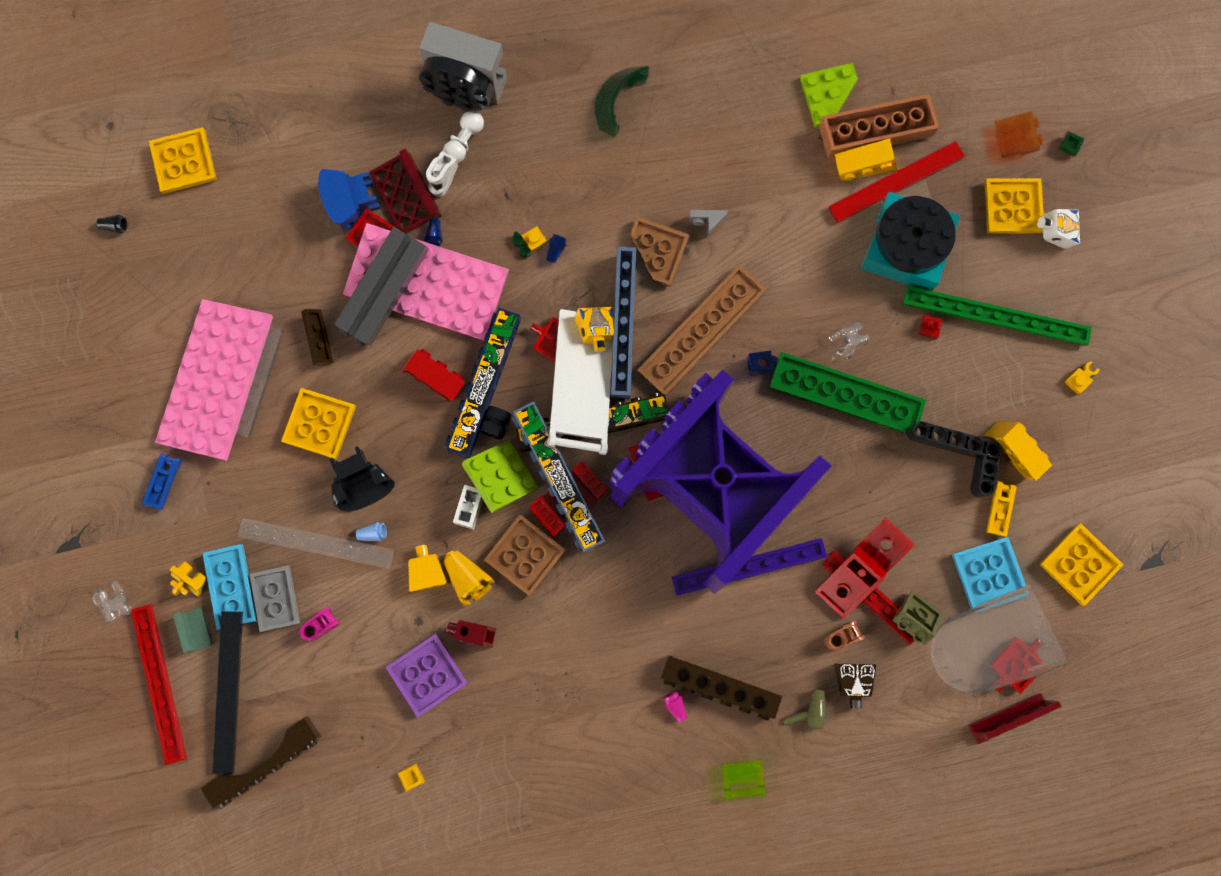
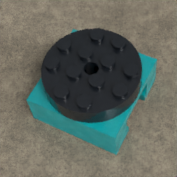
[860,192,960,291]

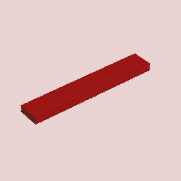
[822,550,915,645]

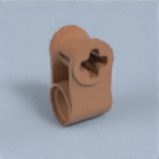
[824,620,865,650]

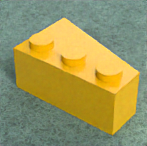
[835,138,898,181]
[983,421,1052,481]

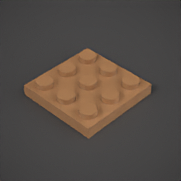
[484,514,566,597]

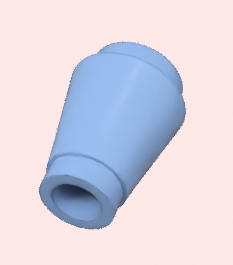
[356,522,387,541]

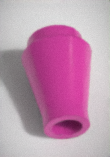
[663,691,688,723]

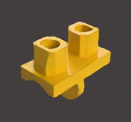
[169,561,207,597]

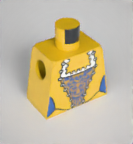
[574,307,614,352]

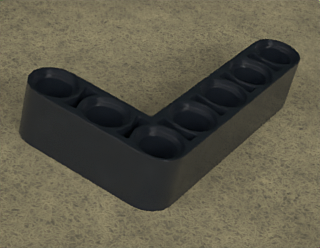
[906,421,1002,497]

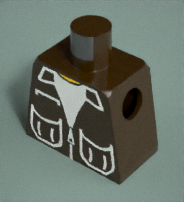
[835,664,876,709]

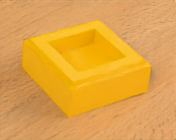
[397,763,425,792]

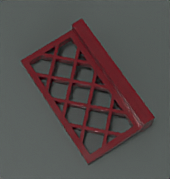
[369,148,442,234]
[969,693,1062,744]

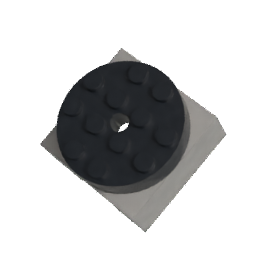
[419,21,507,111]

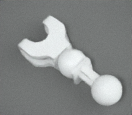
[426,111,484,197]

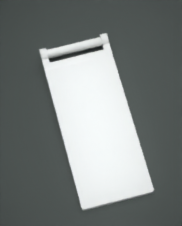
[548,309,613,455]

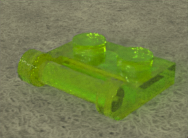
[721,760,766,801]

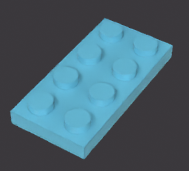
[203,544,258,630]

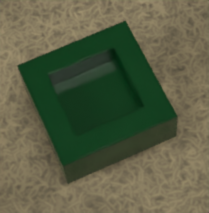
[1058,131,1084,157]

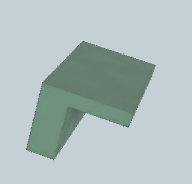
[173,608,213,653]

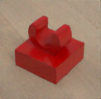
[919,315,943,339]

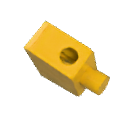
[408,545,449,593]

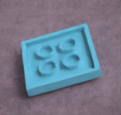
[952,537,1029,610]

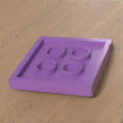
[386,634,469,718]

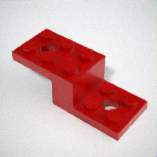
[815,517,915,619]

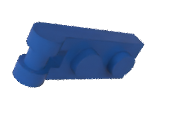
[142,453,182,510]

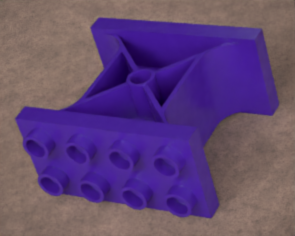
[609,369,832,594]

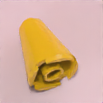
[443,551,495,606]

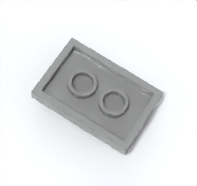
[250,565,301,632]

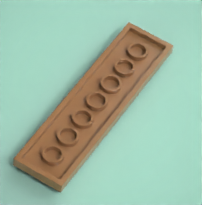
[637,264,767,395]

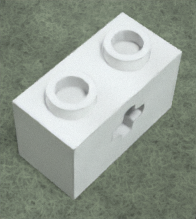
[453,485,483,530]

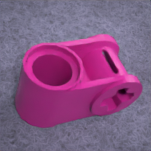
[300,607,340,641]

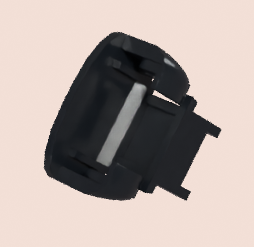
[329,446,395,512]

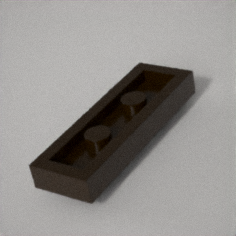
[301,309,334,365]

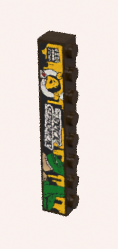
[515,393,669,453]

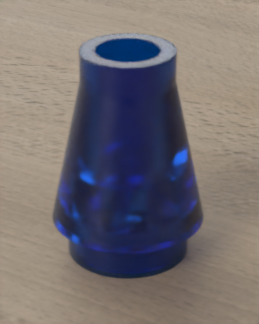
[424,219,443,247]
[545,234,567,263]

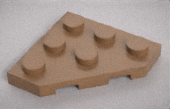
[630,217,689,287]

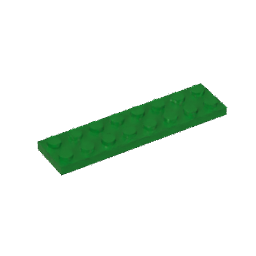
[769,352,926,434]

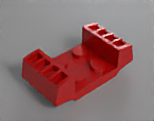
[529,461,609,538]

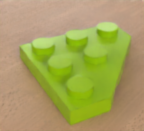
[800,63,858,127]

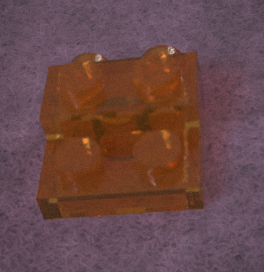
[994,112,1043,158]

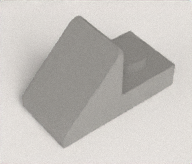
[689,210,727,237]

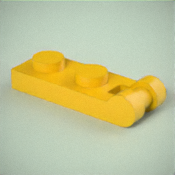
[985,481,1017,537]

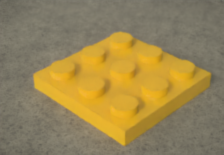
[149,127,217,194]
[984,178,1044,234]
[281,388,356,460]
[1039,523,1124,606]

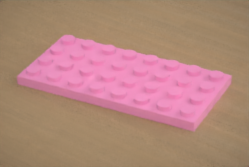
[343,223,509,341]
[155,299,273,461]

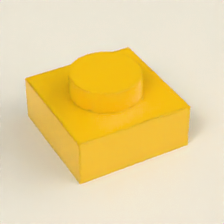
[522,226,547,253]

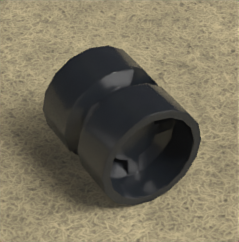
[479,406,512,440]

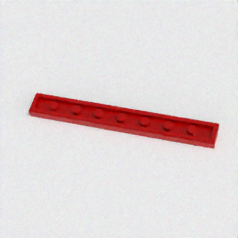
[828,141,965,224]
[131,604,187,765]

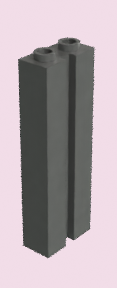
[334,227,429,347]

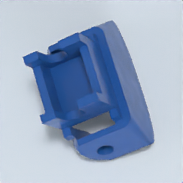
[318,169,380,231]

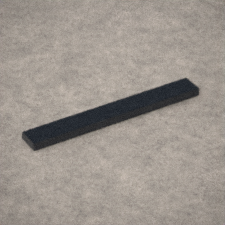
[212,611,243,774]

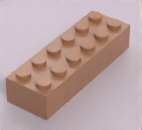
[819,94,939,159]

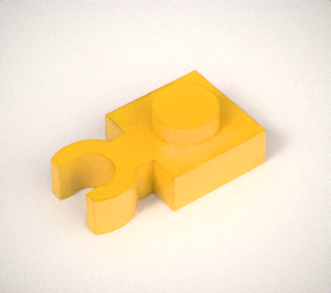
[1064,361,1100,395]

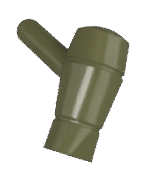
[783,689,826,729]

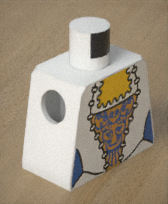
[1037,209,1080,249]

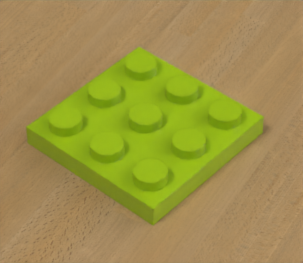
[462,440,539,513]

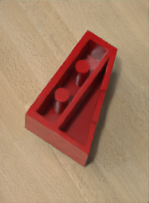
[401,349,465,402]

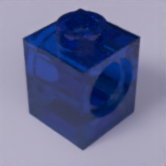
[747,350,777,376]

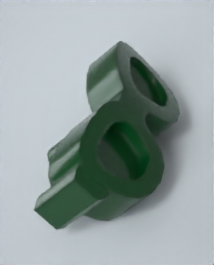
[512,231,531,257]

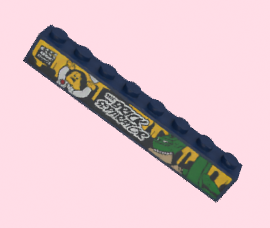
[445,308,521,459]

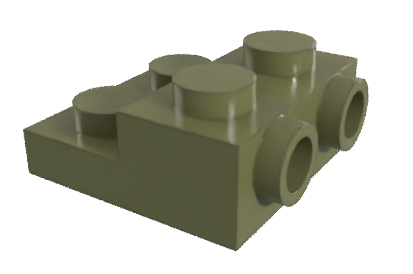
[893,590,943,645]

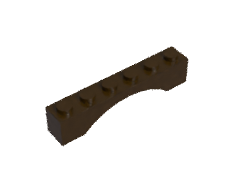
[200,717,321,809]

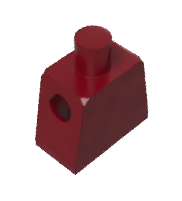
[447,620,497,648]

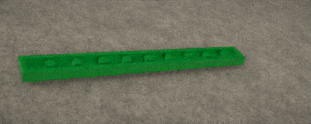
[902,285,1092,346]

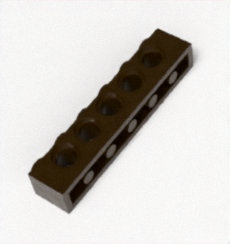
[661,655,782,721]

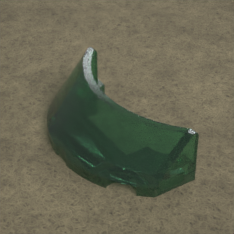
[595,66,649,137]

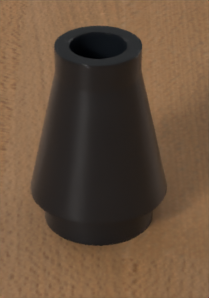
[96,215,128,233]

